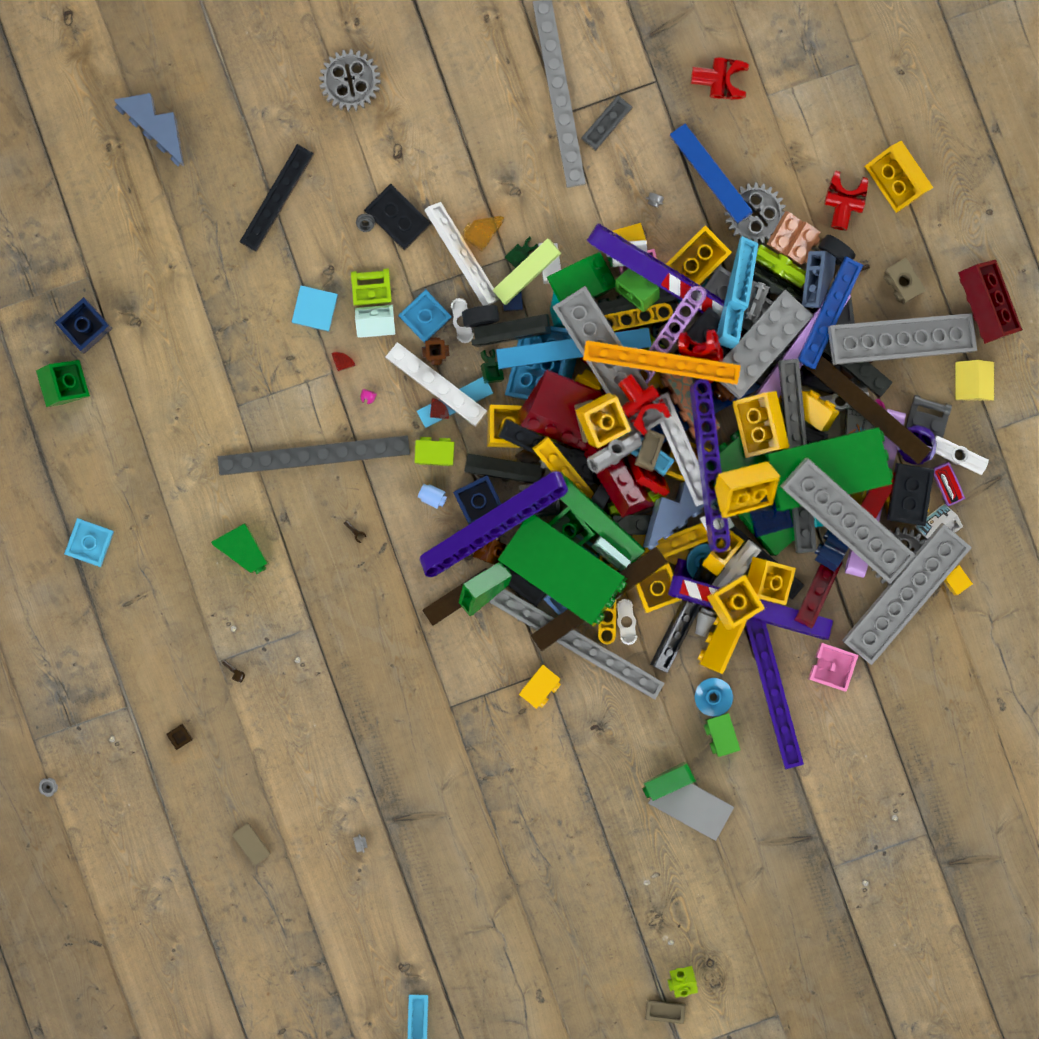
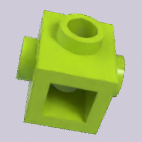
[667,966,698,998]

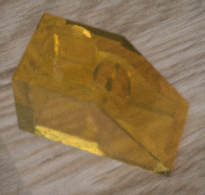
[463,216,504,252]

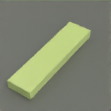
[493,238,561,305]

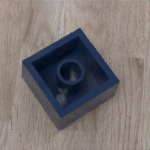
[55,297,113,354]
[453,475,501,524]

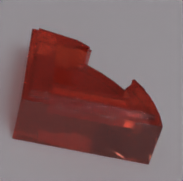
[331,352,356,372]
[430,398,449,420]

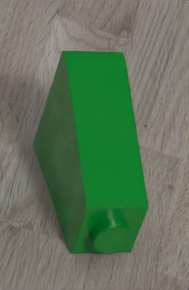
[211,523,269,575]
[458,562,512,617]
[642,762,696,801]

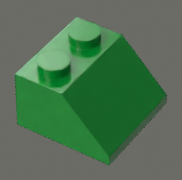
[36,360,90,407]

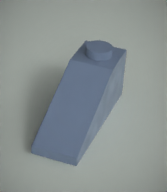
[802,251,836,308]

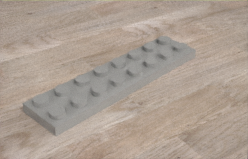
[553,286,667,436]
[828,313,977,365]
[780,457,916,584]
[842,523,972,665]

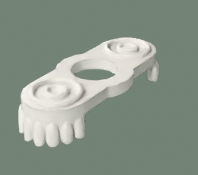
[451,298,474,343]
[616,599,637,645]

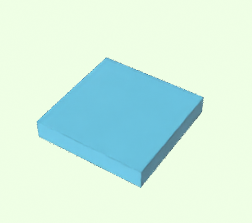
[292,285,338,332]
[64,518,114,567]

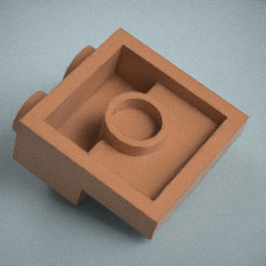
[767,211,820,265]

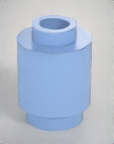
[418,484,447,509]

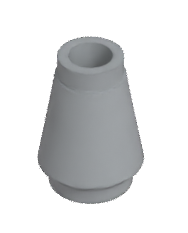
[695,607,716,637]

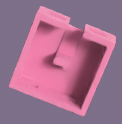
[808,643,858,692]

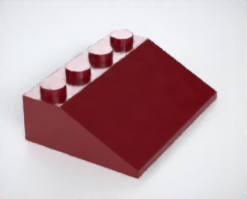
[518,369,606,452]

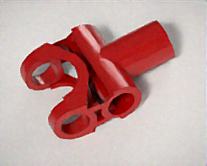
[691,57,749,100]
[824,170,868,231]
[678,330,723,383]
[618,374,671,435]

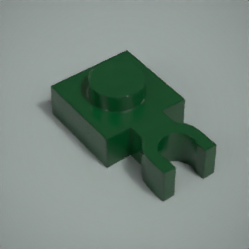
[504,236,538,268]
[480,349,504,384]

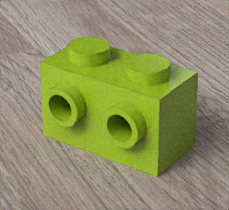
[414,437,455,466]

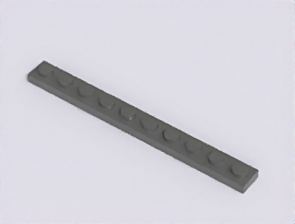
[778,359,817,553]
[217,435,410,476]

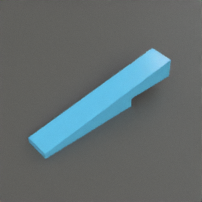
[717,236,759,349]
[408,995,428,1039]

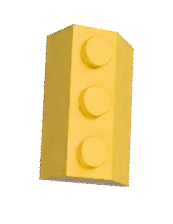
[865,140,933,213]
[666,225,732,285]
[732,391,790,458]
[715,461,780,518]
[697,615,747,674]

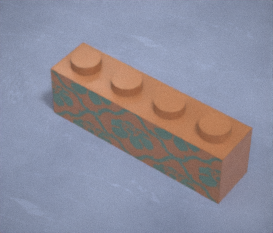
[660,373,721,438]

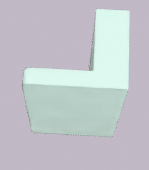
[355,305,395,338]
[591,536,631,572]

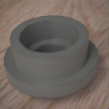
[356,213,375,232]

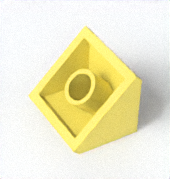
[955,360,994,401]

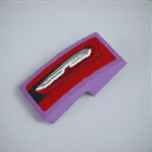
[932,462,965,506]

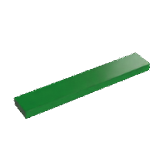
[560,472,645,564]

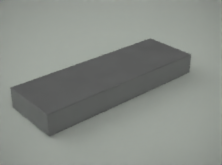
[581,95,632,151]

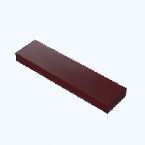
[794,562,842,629]

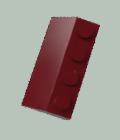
[958,259,1023,344]
[584,442,654,517]

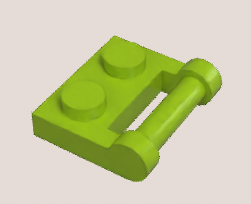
[351,268,392,306]

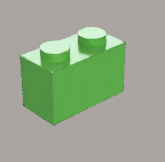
[615,268,660,312]
[704,713,741,757]

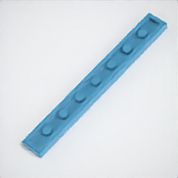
[496,328,651,369]

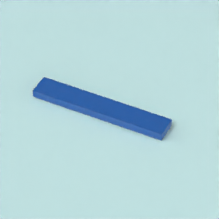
[670,124,753,224]
[797,256,863,369]

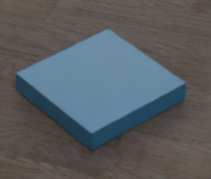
[398,289,452,344]

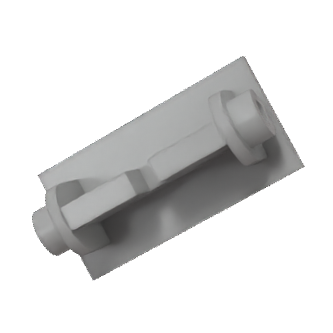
[743,281,770,323]

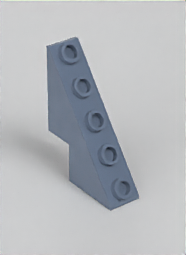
[115,93,184,166]
[643,482,716,550]

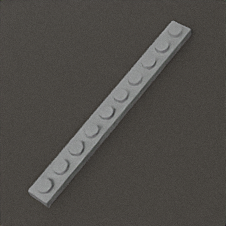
[533,0,586,188]
[489,589,665,700]

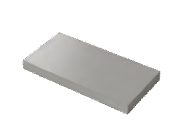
[648,769,734,841]

